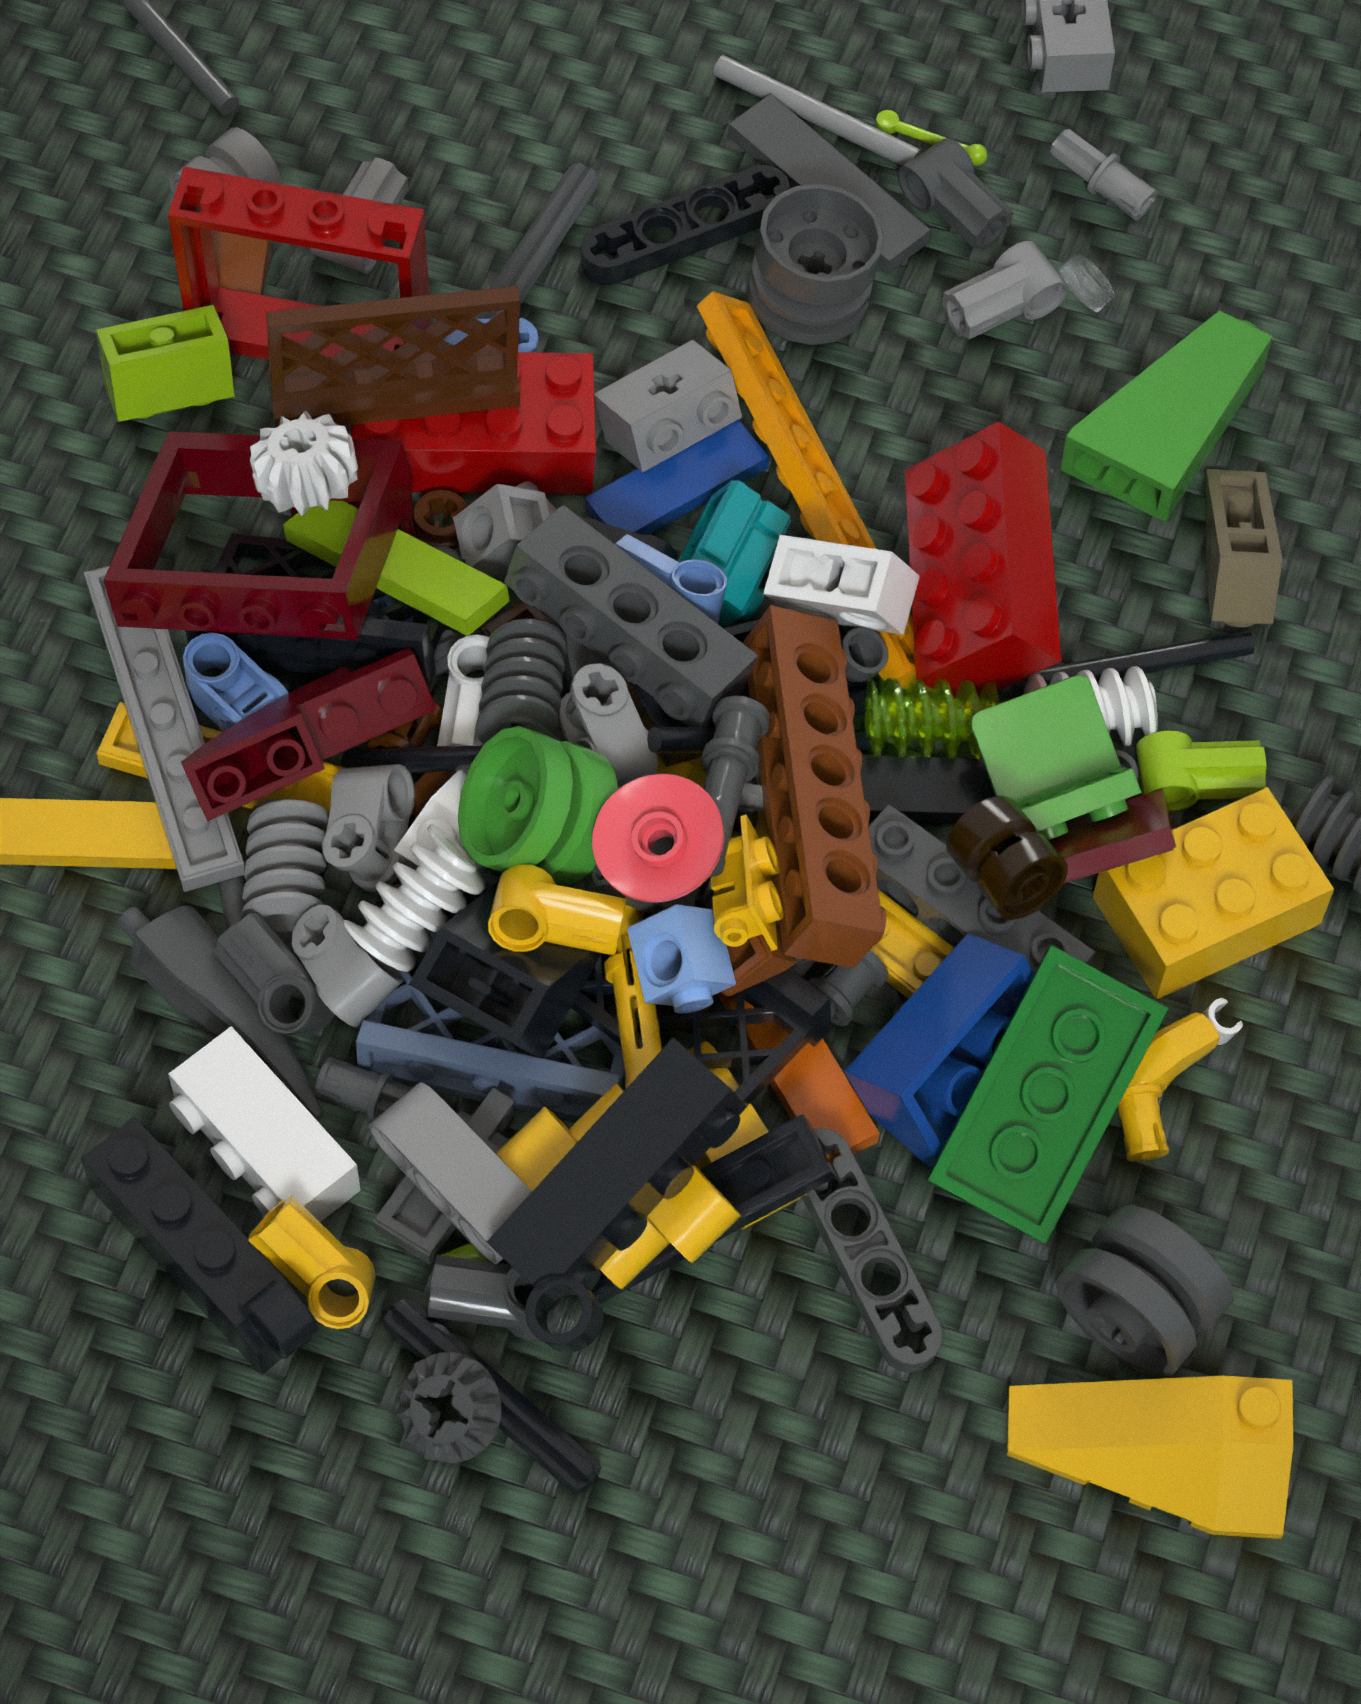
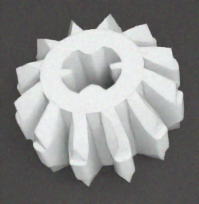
[250,411,358,516]

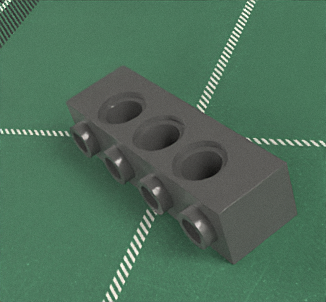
[504,505,758,727]
[868,804,1095,973]

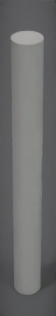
[713,55,922,166]

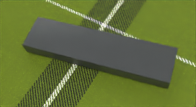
[729,93,931,274]

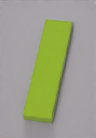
[283,501,510,636]

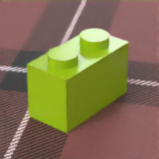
[96,305,235,422]

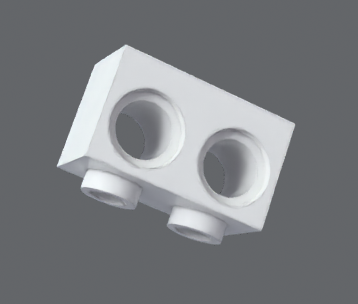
[763,535,920,635]

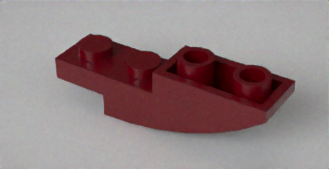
[181,647,437,821]

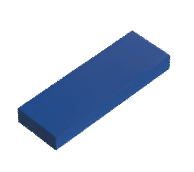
[585,420,769,535]

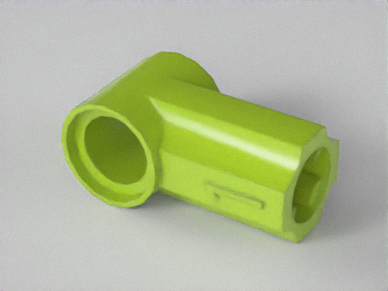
[1136,730,1267,812]

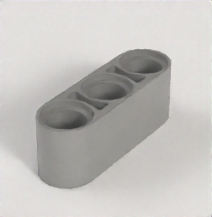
[369,1082,532,1264]

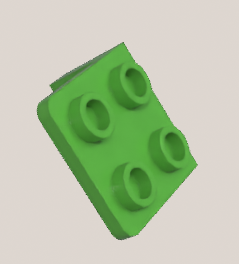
[970,675,1142,840]

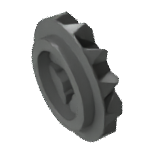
[394,1352,502,1464]

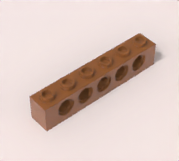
[743,605,886,968]

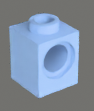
[627,904,737,1013]

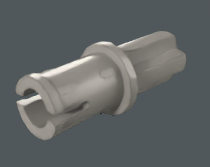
[1050,129,1158,221]

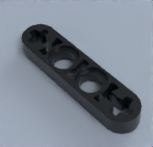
[581,165,790,285]

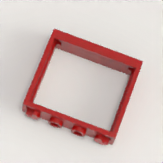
[168,166,431,360]

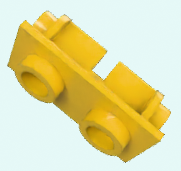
[711,814,784,951]

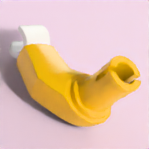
[1117,998,1243,1162]

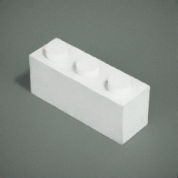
[168,1026,361,1222]

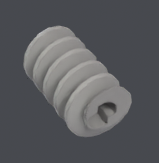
[241,799,329,941]

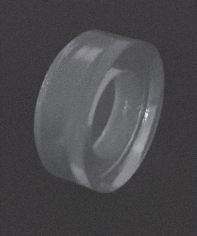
[1059,254,1114,312]

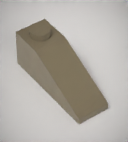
[1205,469,1283,627]

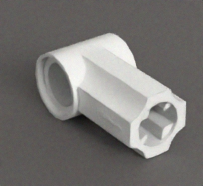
[437,635,490,746]

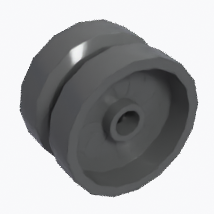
[1055,1204,1234,1378]

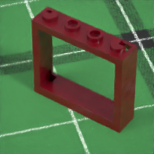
[103,431,413,640]

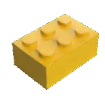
[1093,787,1334,1000]

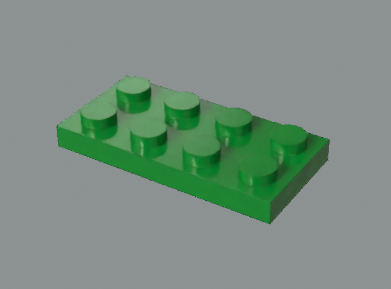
[925,945,1169,1244]

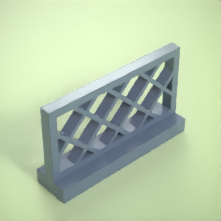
[356,931,639,1122]

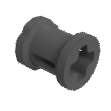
[808,950,889,1026]

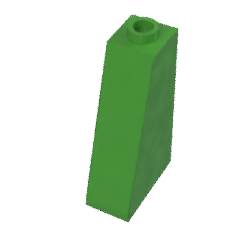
[1060,310,1273,523]

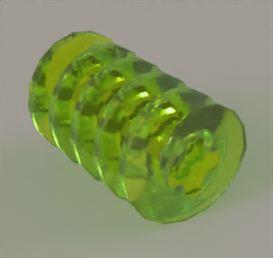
[864,677,998,759]

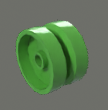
[457,726,618,886]

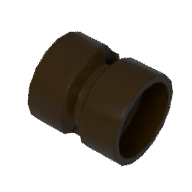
[946,796,1068,920]

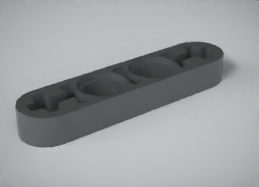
[802,1128,943,1373]

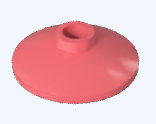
[592,774,724,903]

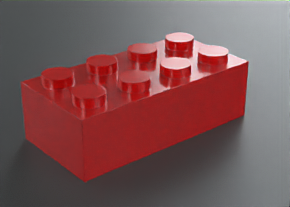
[350,350,596,494]
[905,421,1061,706]

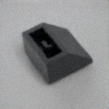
[408,883,602,1058]

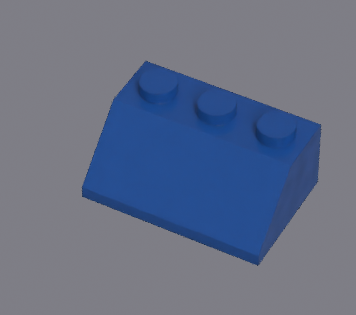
[844,933,1034,1169]

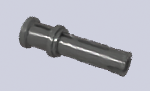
[701,696,771,877]

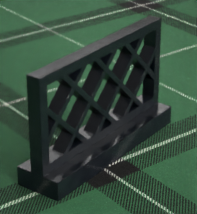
[185,533,466,688]
[571,899,831,1106]

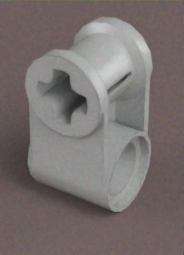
[557,663,658,784]
[322,764,415,892]
[291,904,403,1027]

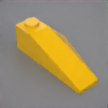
[1006,1375,1293,1539]

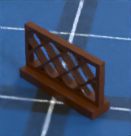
[266,286,520,428]

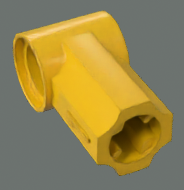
[488,864,626,956]
[248,1195,376,1329]

